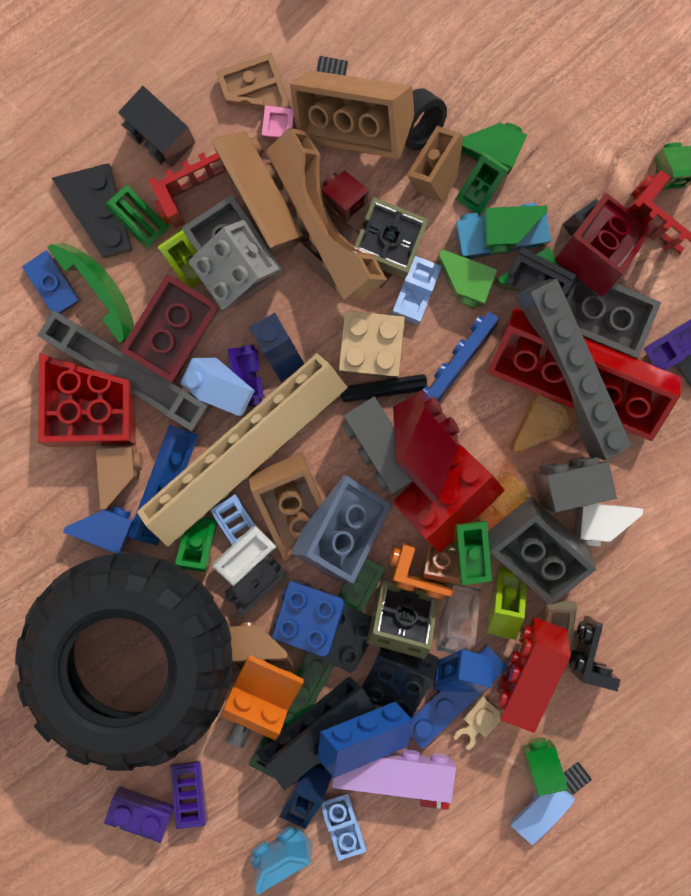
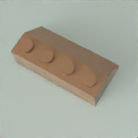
[290,70,414,159]
[211,131,306,257]

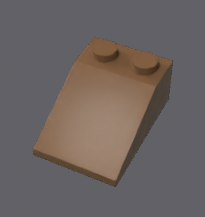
[248,453,323,562]

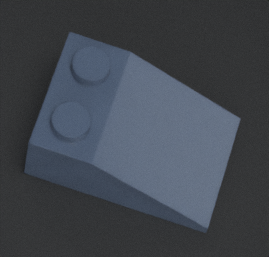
[290,475,392,584]

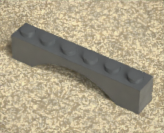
[516,279,632,460]
[37,310,211,432]

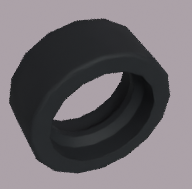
[405,88,447,150]

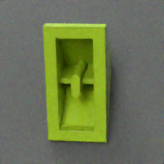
[158,230,202,288]

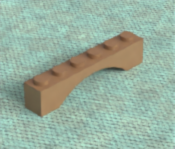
[266,128,387,301]

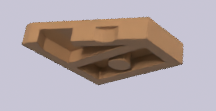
[216,53,291,109]

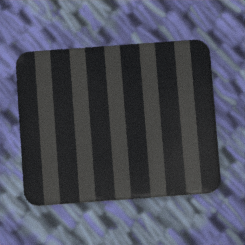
[317,56,348,76]
[564,762,592,795]

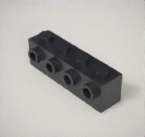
[255,676,376,790]

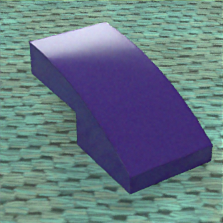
[644,319,691,370]

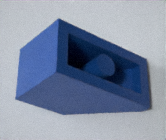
[63,506,134,554]
[433,649,496,693]

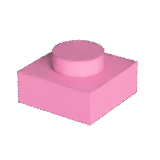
[262,106,294,140]

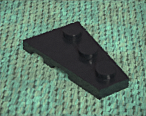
[52,163,133,258]

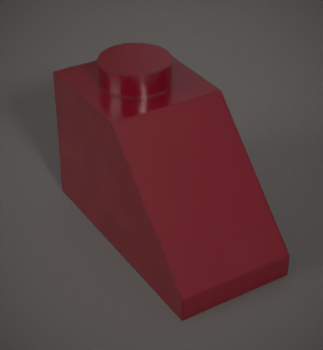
[322,170,369,222]

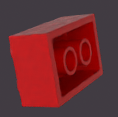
[391,444,505,553]
[497,617,571,733]

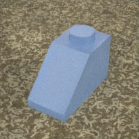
[181,358,255,416]

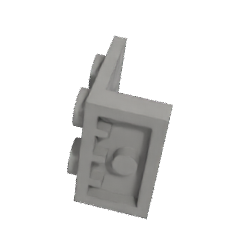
[189,220,279,310]

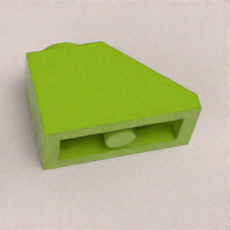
[487,566,527,640]

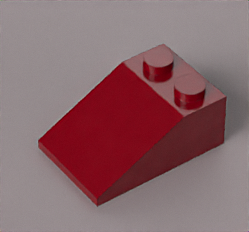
[554,193,653,297]
[393,389,459,502]

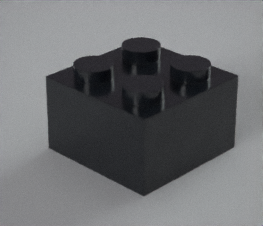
[118,86,195,167]

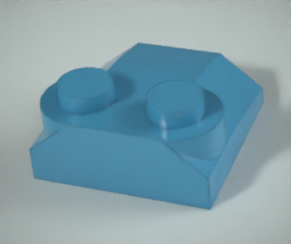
[249,826,312,895]

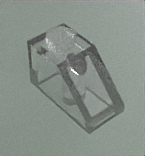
[436,584,481,654]

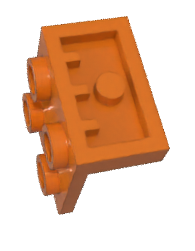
[221,655,304,741]

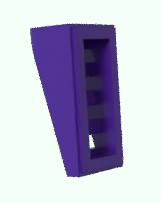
[171,761,208,829]

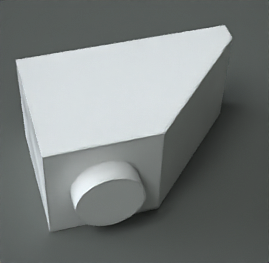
[575,504,643,546]

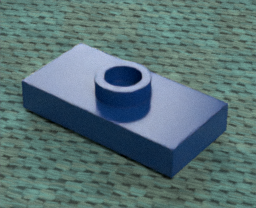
[22,250,81,314]

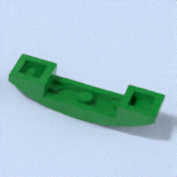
[47,243,134,343]

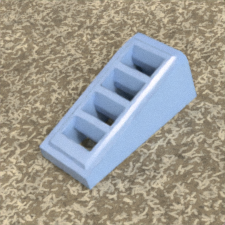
[210,494,255,545]

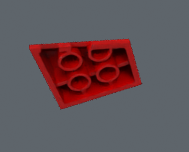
[38,353,136,447]

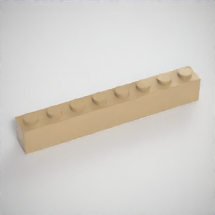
[137,353,348,547]

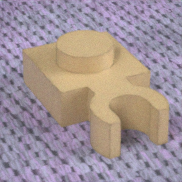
[453,694,501,750]

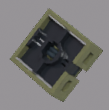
[354,197,429,280]
[367,580,439,659]

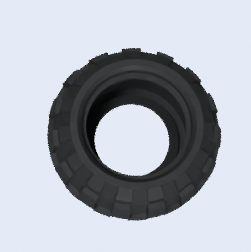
[15,553,234,771]

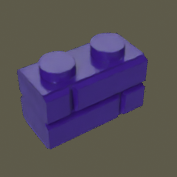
[104,786,174,843]

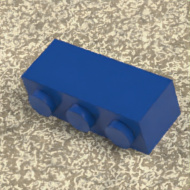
[317,702,413,778]

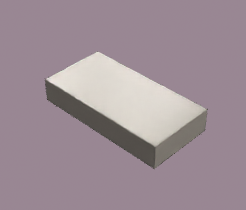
[212,524,276,587]

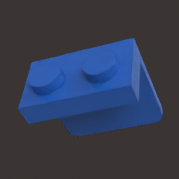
[272,580,345,656]

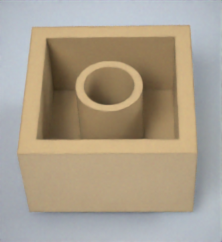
[339,311,405,378]

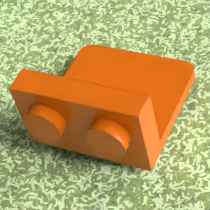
[388,540,453,600]

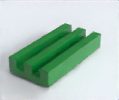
[105,184,169,249]

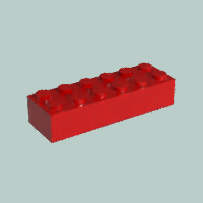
[486,308,681,441]

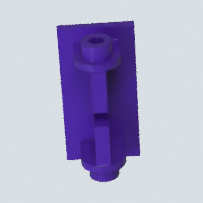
[228,345,265,407]

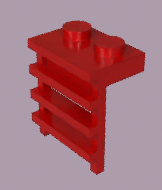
[148,152,226,229]
[627,170,691,254]

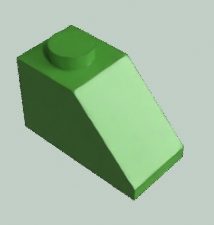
[437,249,497,309]

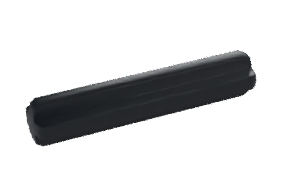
[341,374,428,402]

